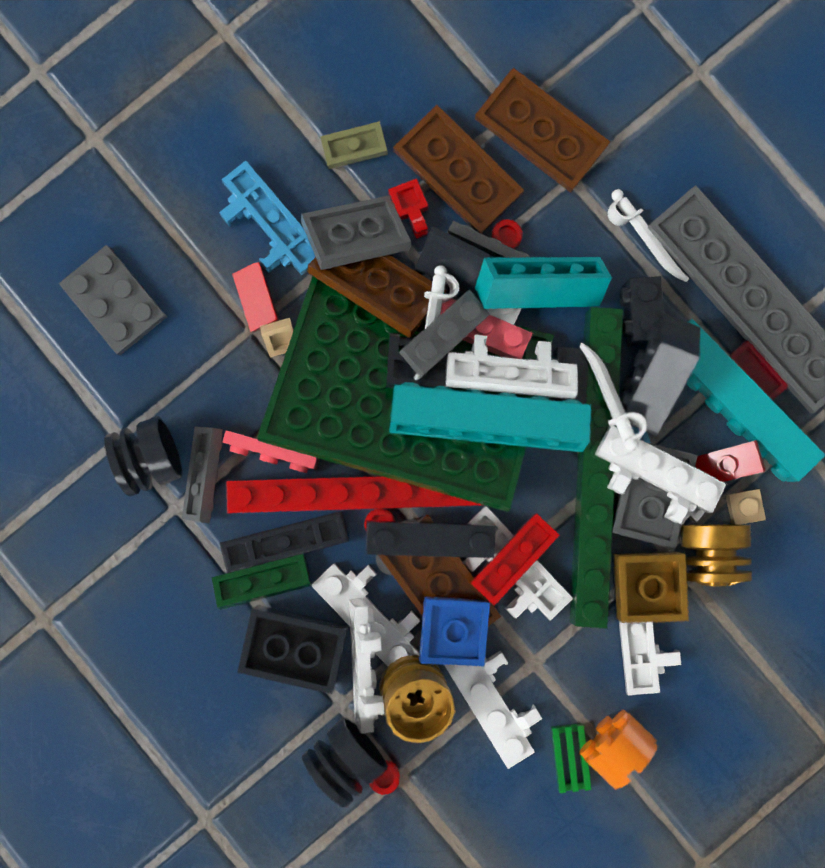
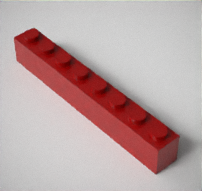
[227,476,482,513]

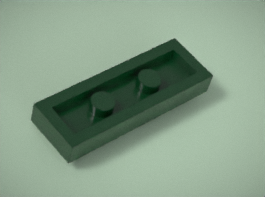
[211,554,312,610]

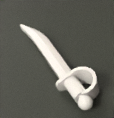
[608,189,689,282]
[414,265,459,380]
[580,343,647,451]

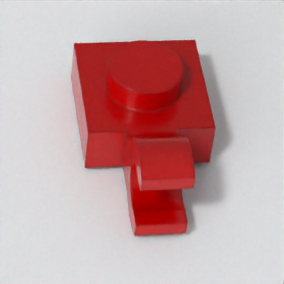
[388,178,428,239]

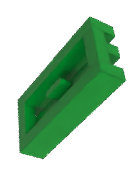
[551,723,591,793]

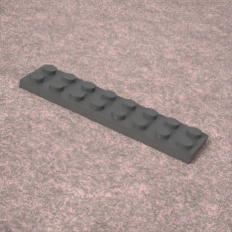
[647,185,825,414]

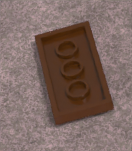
[475,68,610,193]
[393,105,524,234]
[308,255,447,338]
[378,514,501,626]

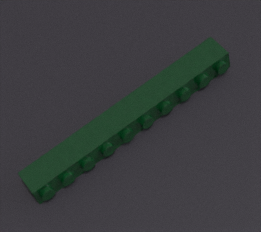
[569,307,623,629]

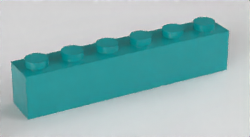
[686,319,825,482]
[390,383,591,452]

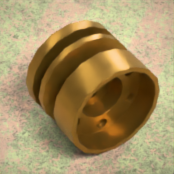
[681,524,752,586]
[379,655,455,743]

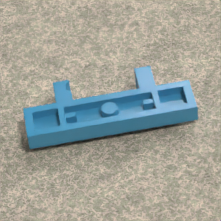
[220,161,315,275]

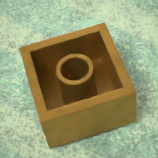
[614,552,689,623]

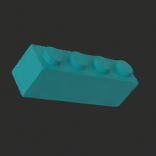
[475,257,612,309]

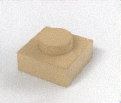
[260,318,294,357]
[726,489,766,525]

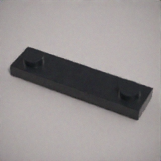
[219,511,349,573]
[365,520,496,558]

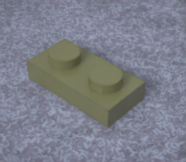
[320,121,388,169]

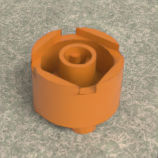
[579,710,658,789]

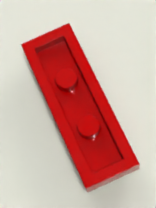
[470,513,560,606]

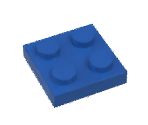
[419,597,490,666]

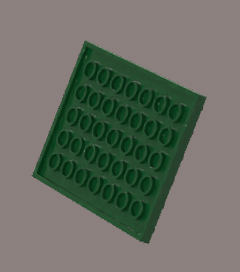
[257,276,554,512]

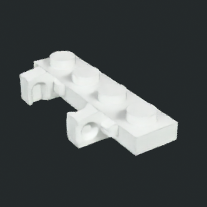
[446,335,578,399]
[595,426,726,523]
[463,506,573,620]
[312,563,420,666]
[613,567,681,695]
[349,598,384,734]
[444,651,542,769]

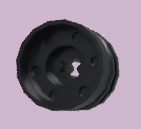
[104,416,183,497]
[302,717,388,808]

